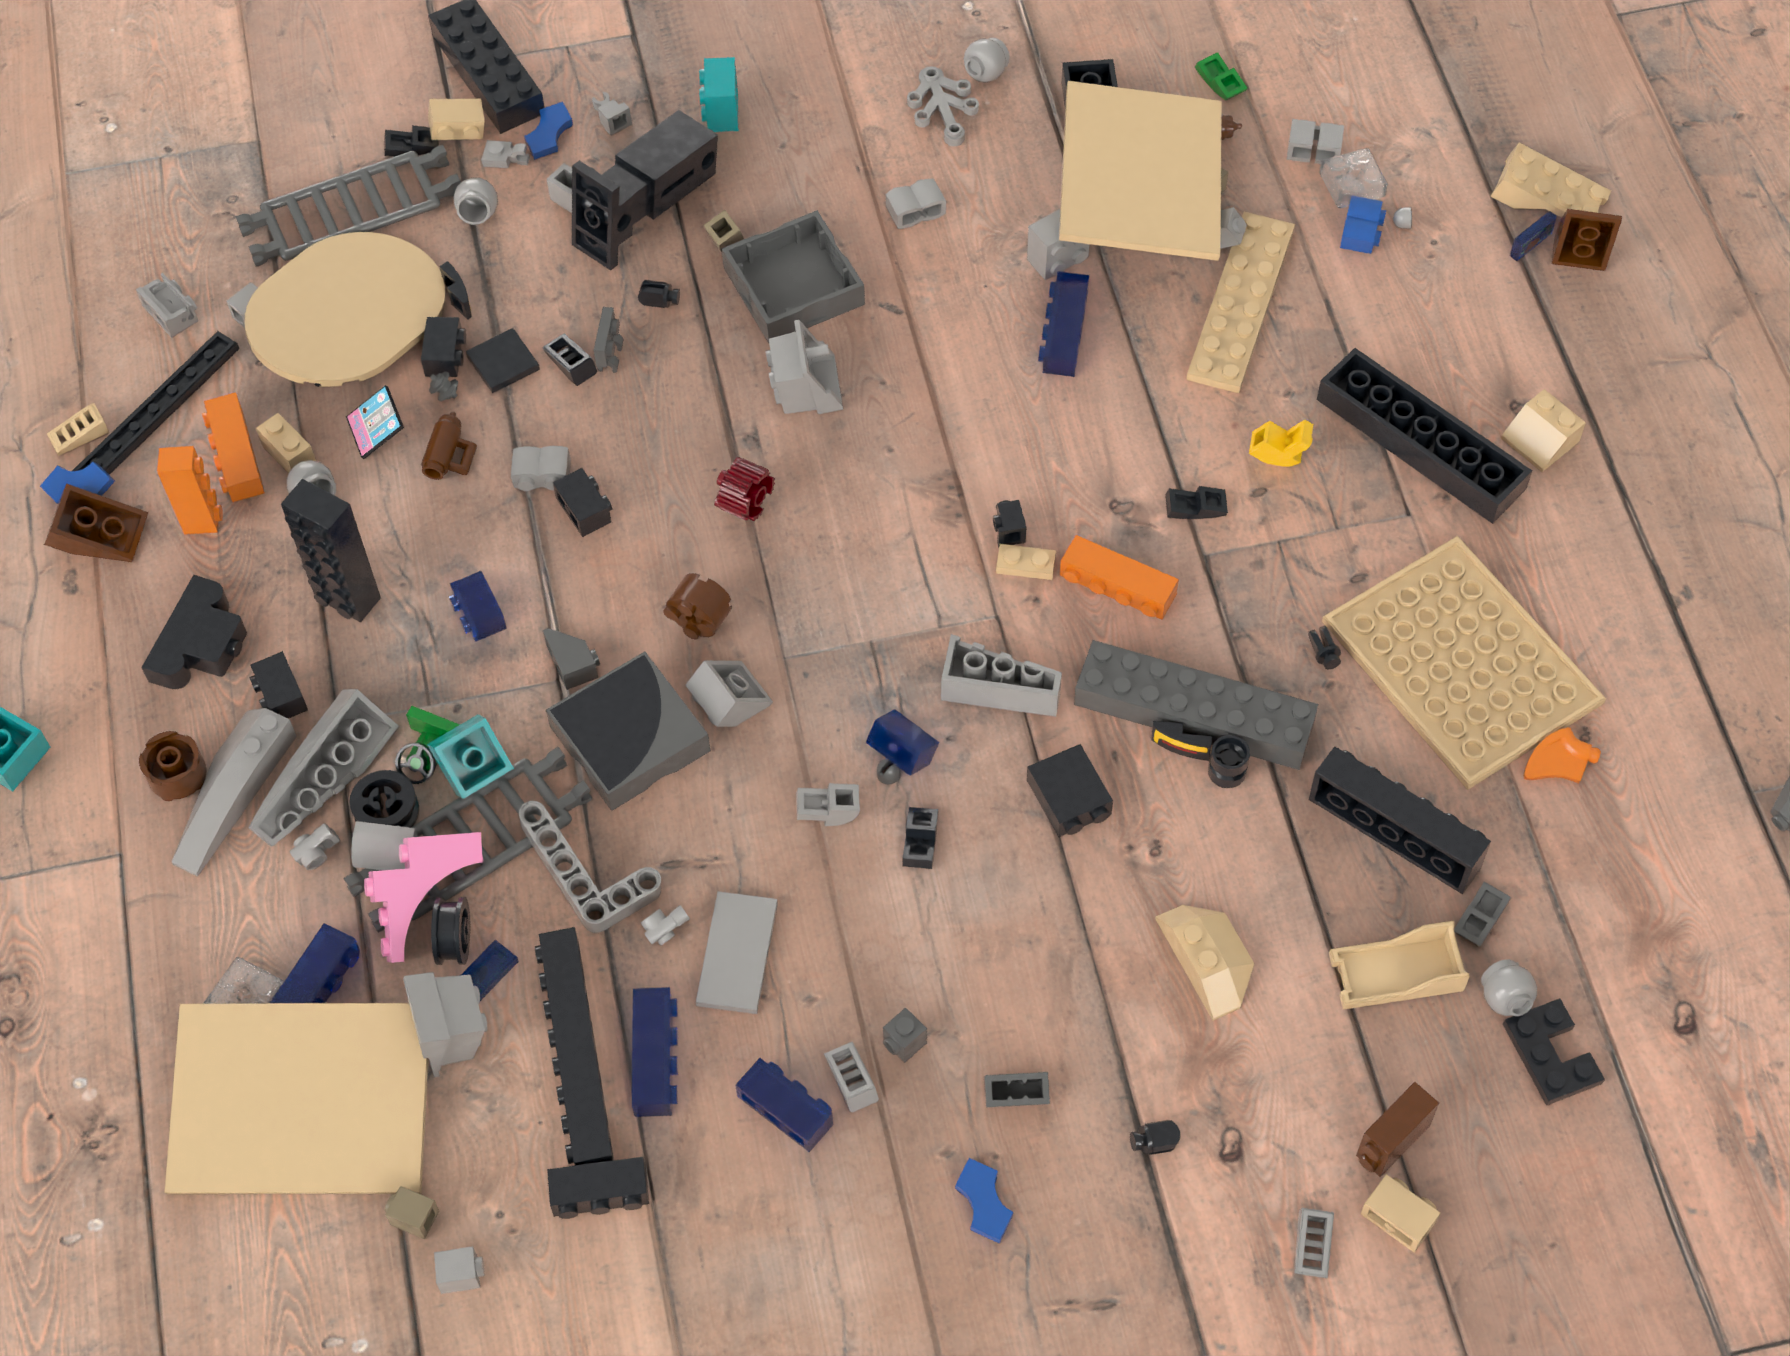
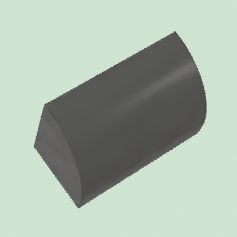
[984,1072,1050,1108]

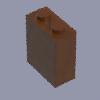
[1356,1082,1439,1177]

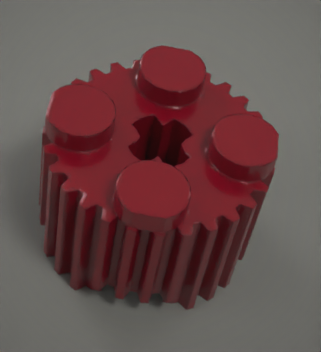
[714,457,775,521]

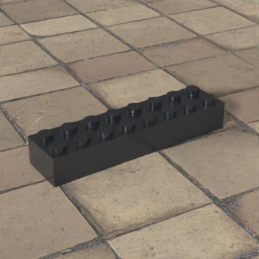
[1317,348,1533,524]

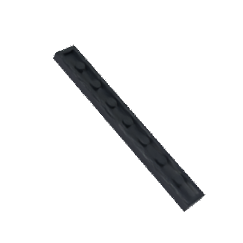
[72,331,239,475]

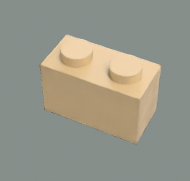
[428,98,485,140]
[256,413,316,473]
[1361,1174,1440,1253]

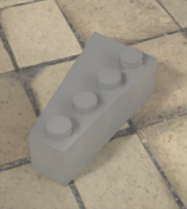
[941,634,1062,717]

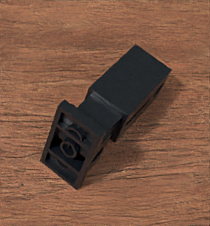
[572,110,718,271]

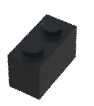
[421,317,466,377]
[553,468,612,537]
[249,651,308,719]

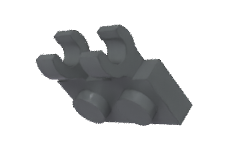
[594,307,624,373]

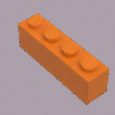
[202,392,265,502]
[157,446,223,535]
[1060,535,1179,620]

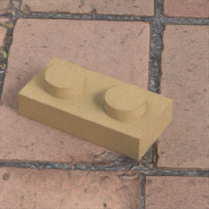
[996,544,1056,580]

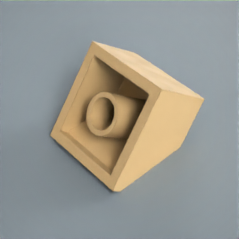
[1501,389,1586,472]

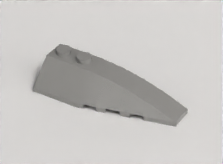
[248,689,399,846]
[172,708,297,877]

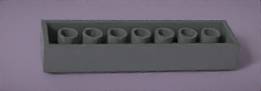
[1074,640,1319,770]

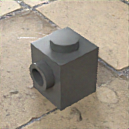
[883,1007,927,1063]

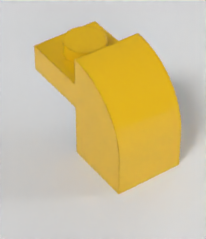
[1249,420,1314,467]

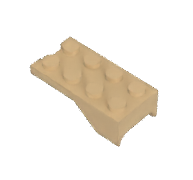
[1491,143,1611,217]
[1329,921,1470,1010]

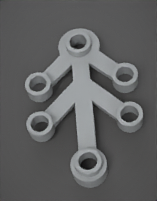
[907,66,979,146]

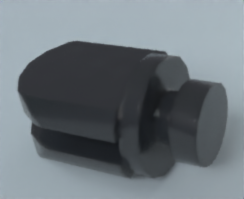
[638,280,680,308]
[1308,625,1341,670]
[1130,1120,1181,1155]

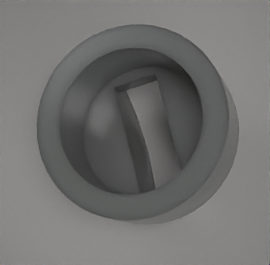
[877,758,900,784]

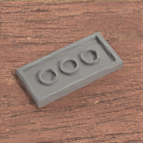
[696,892,778,1014]

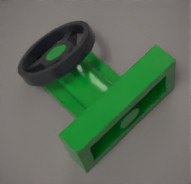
[395,706,460,784]

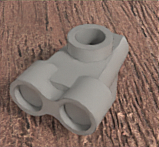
[290,823,340,870]
[641,905,690,946]

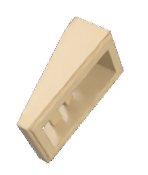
[47,403,109,456]

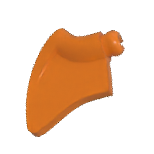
[1523,727,1601,784]

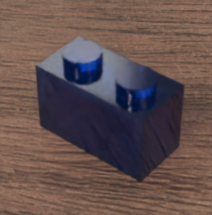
[448,571,507,642]
[866,709,940,776]

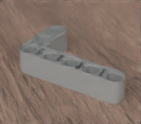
[519,801,661,933]

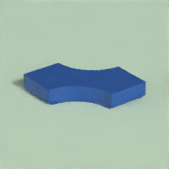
[524,102,573,160]
[40,462,115,504]
[955,1158,1013,1244]

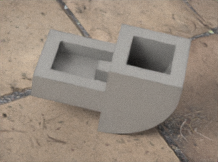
[796,783,860,826]

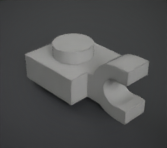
[481,140,530,168]

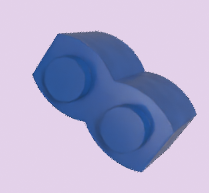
[1340,196,1386,254]

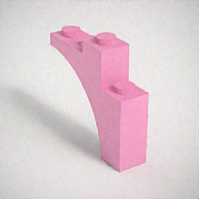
[364,832,483,963]

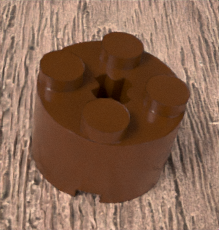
[663,573,732,640]
[139,731,207,801]

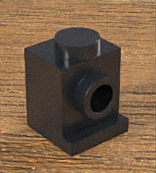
[993,500,1027,548]

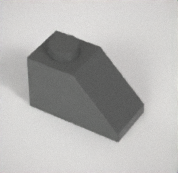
[543,628,600,690]

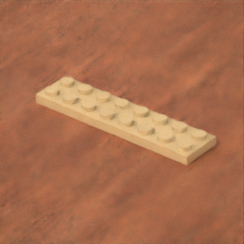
[1187,212,1295,393]

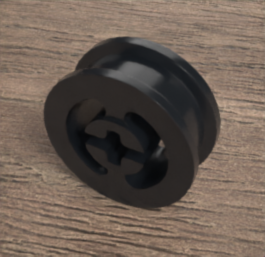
[349,770,420,828]
[431,897,470,965]

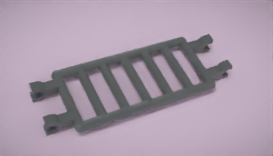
[235,145,461,267]
[344,747,593,933]

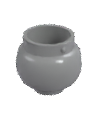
[964,37,1010,82]
[453,178,498,225]
[287,460,336,496]
[1481,959,1537,1016]

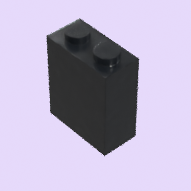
[1027,744,1113,837]

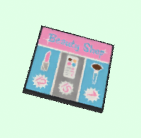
[346,385,404,459]

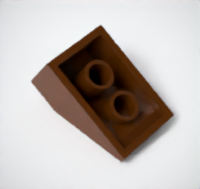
[1552,209,1622,271]
[44,484,149,562]

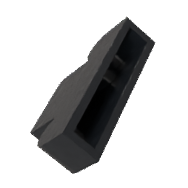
[141,575,247,689]

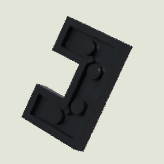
[1503,998,1605,1106]

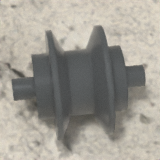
[429,372,458,401]

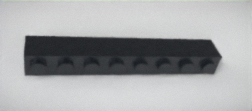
[535,927,614,1166]

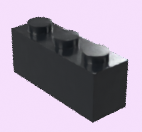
[547,1157,649,1219]

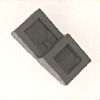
[1454,882,1511,947]

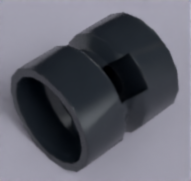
[1208,735,1250,788]

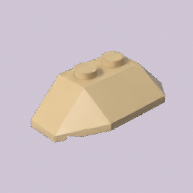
[1155,905,1254,1021]

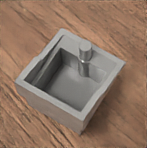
[766,320,843,414]
[403,972,487,1077]

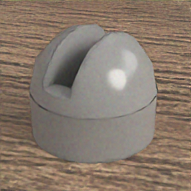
[1393,207,1412,229]

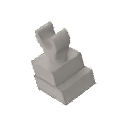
[592,92,632,135]

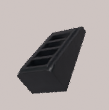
[542,333,597,386]

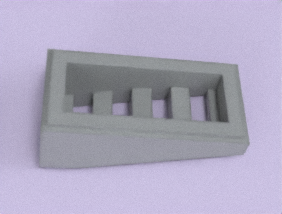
[824,1041,879,1112]
[1294,1208,1334,1278]

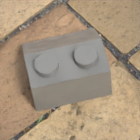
[686,660,773,727]

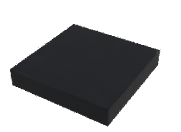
[466,328,540,393]

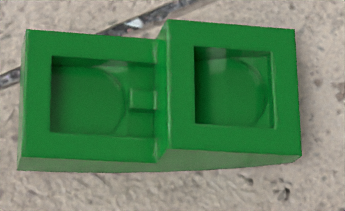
[1195,52,1247,101]

